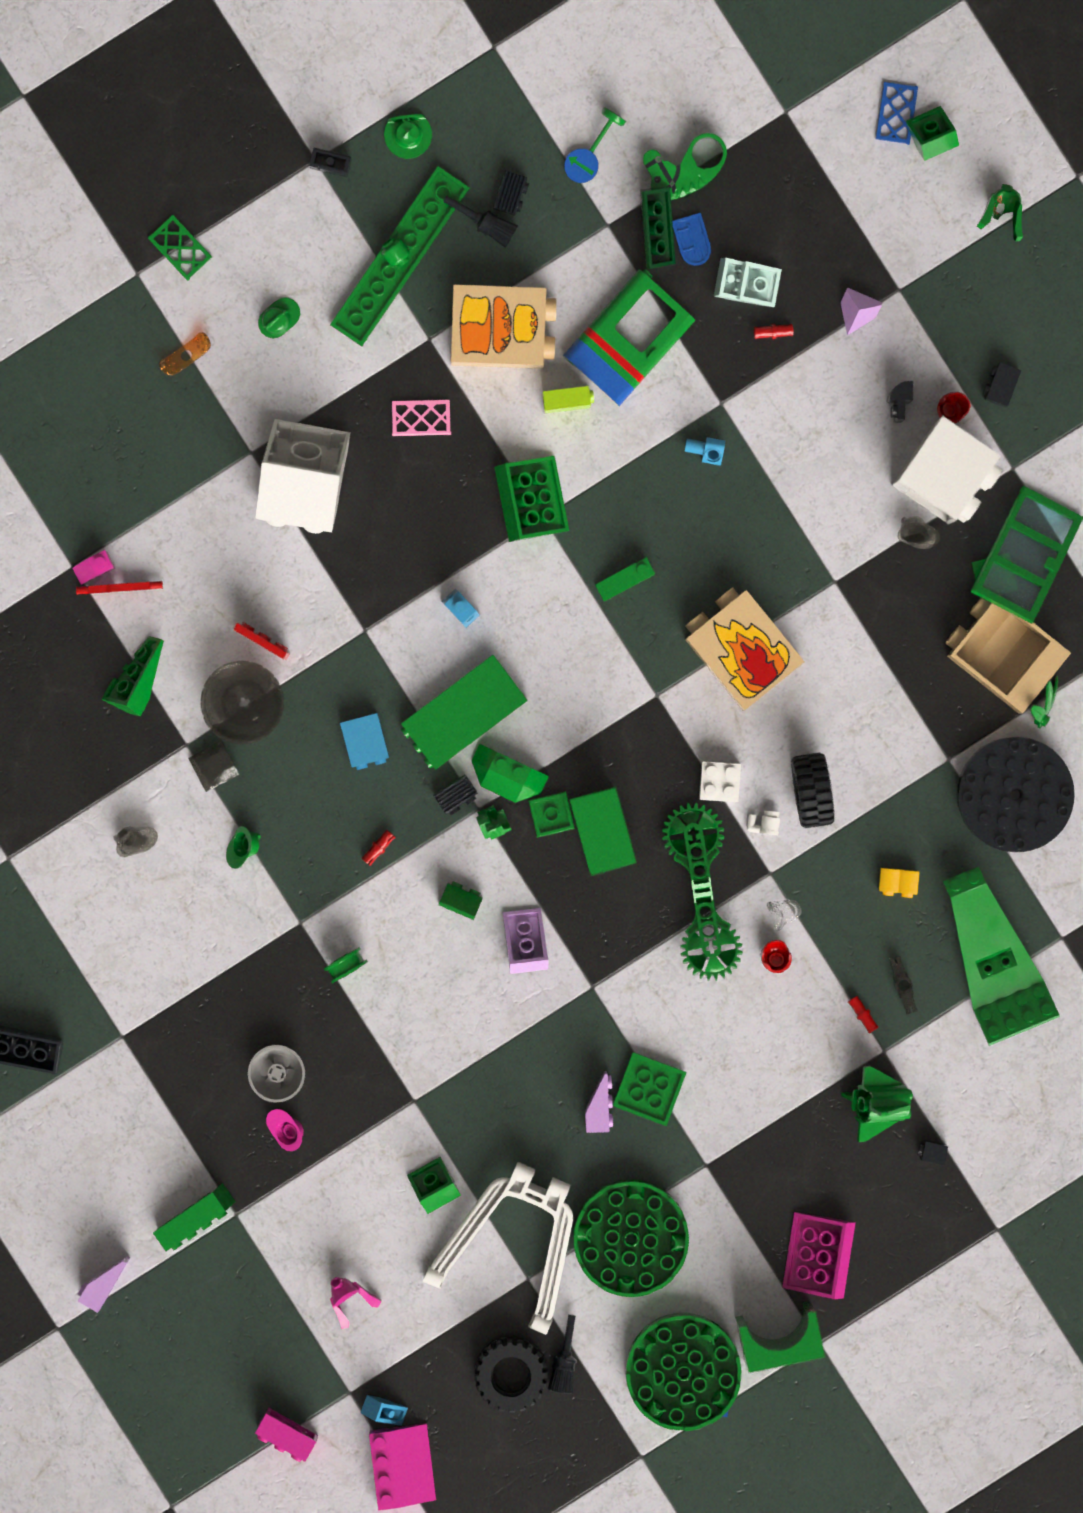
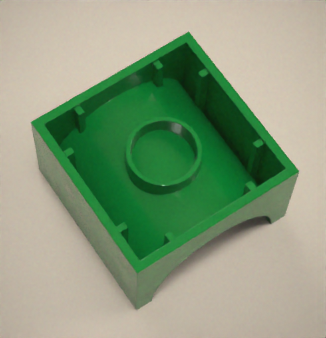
[569,787,636,876]
[735,1301,825,1373]

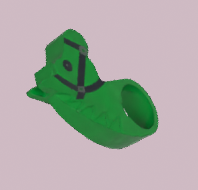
[643,133,727,200]

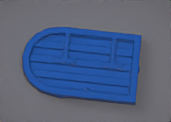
[672,213,711,266]

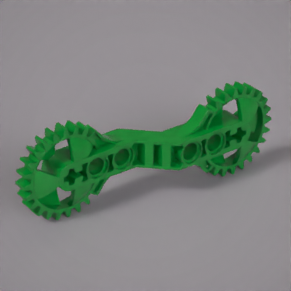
[662,803,743,981]

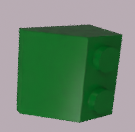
[906,106,959,161]
[438,881,483,920]
[407,1157,461,1214]

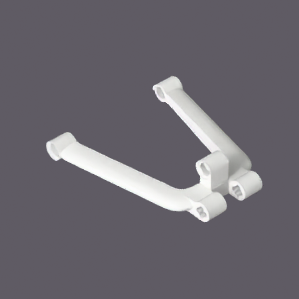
[423,1162,573,1335]

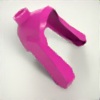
[330,1277,382,1329]

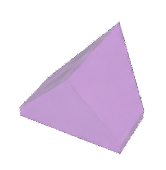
[841,288,882,335]

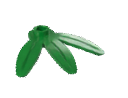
[1031,676,1058,729]

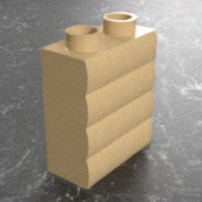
[945,595,1071,714]

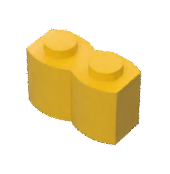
[878,867,919,898]

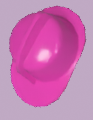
[266,1109,304,1151]

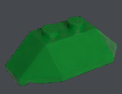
[472,744,549,803]

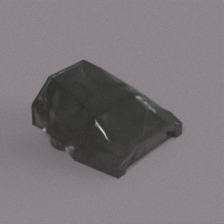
[188,740,240,792]

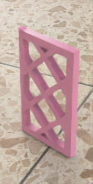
[392,400,451,436]

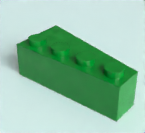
[153,1183,236,1251]

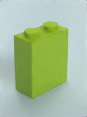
[543,386,594,414]

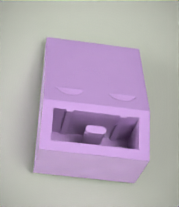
[585,1071,613,1133]

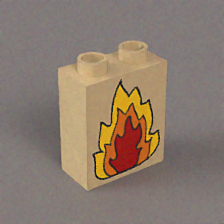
[685,587,805,711]

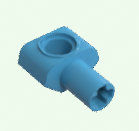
[684,437,726,466]

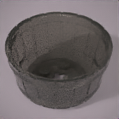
[200,661,284,744]

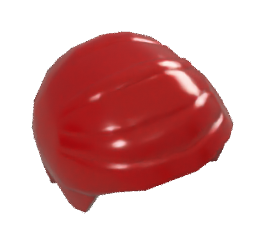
[937,392,971,424]
[760,940,792,973]

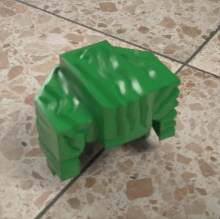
[476,805,512,840]

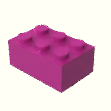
[255,1407,318,1462]

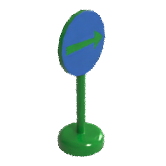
[565,107,627,183]

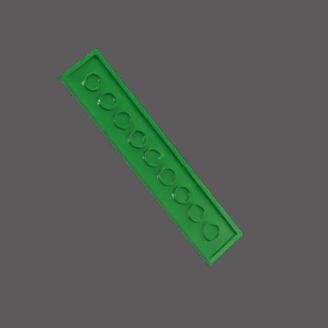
[330,166,470,347]

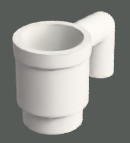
[747,810,780,836]

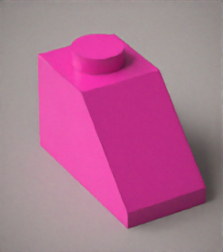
[73,550,115,585]

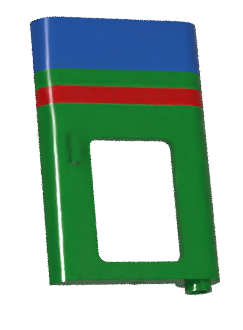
[563,269,695,406]

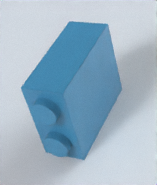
[340,713,389,770]

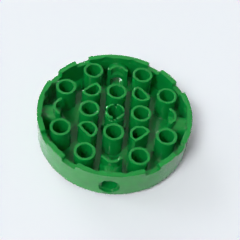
[573,1179,689,1297]
[626,1313,742,1431]

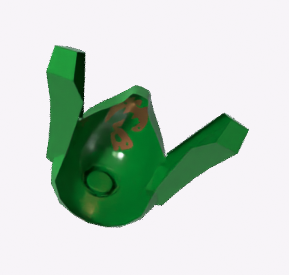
[976,184,1023,241]

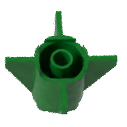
[841,1066,913,1142]

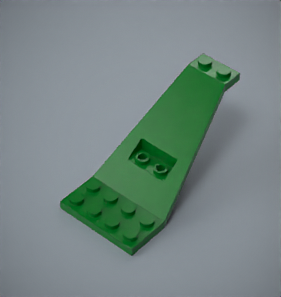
[943,867,1060,1046]

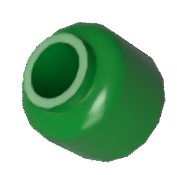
[381,237,410,267]

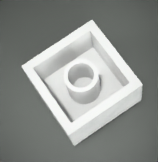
[699,761,741,802]

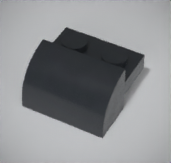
[886,381,913,423]

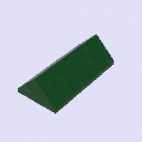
[640,187,676,269]

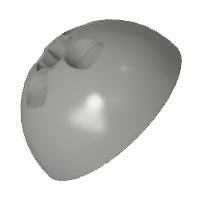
[248,1045,305,1102]

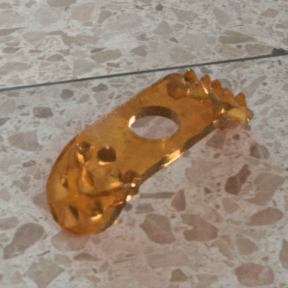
[159,332,211,376]

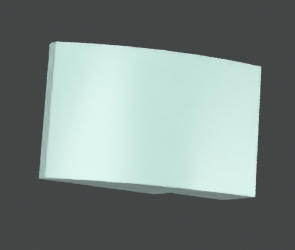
[714,258,782,307]

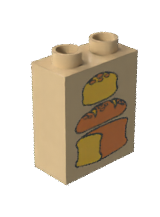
[451,285,557,369]

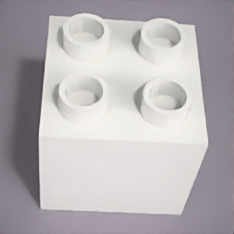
[892,416,1003,524]

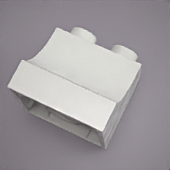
[256,419,350,533]

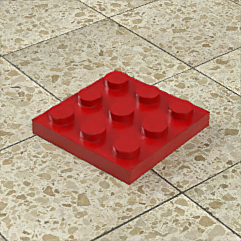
[233,622,290,660]

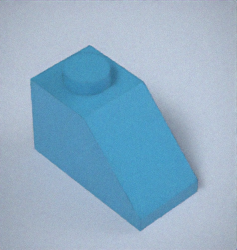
[361,1395,408,1426]

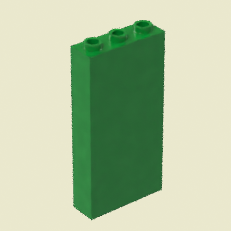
[401,655,528,770]

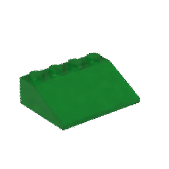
[494,456,569,542]

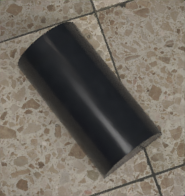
[0,1026,63,1074]

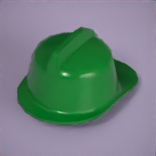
[258,298,301,339]
[226,826,261,869]

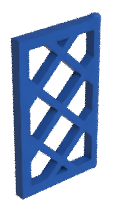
[876,82,918,145]

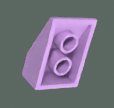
[503,908,548,974]
[77,1256,130,1313]

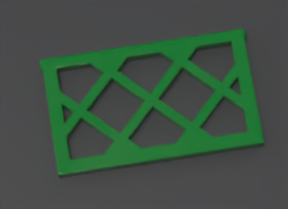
[148,215,212,281]

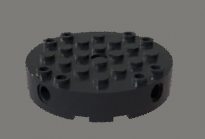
[957,737,1075,852]

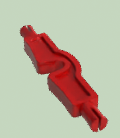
[76,581,163,595]

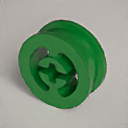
[323,947,368,983]

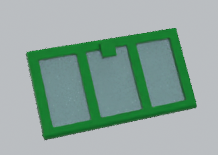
[971,486,1083,624]

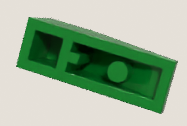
[595,557,655,602]

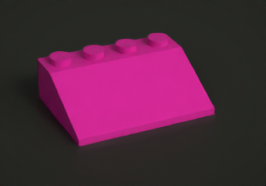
[782,1212,855,1299]
[369,1423,436,1511]

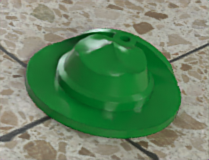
[384,114,432,159]

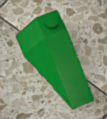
[102,636,164,716]

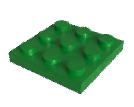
[613,1052,687,1126]

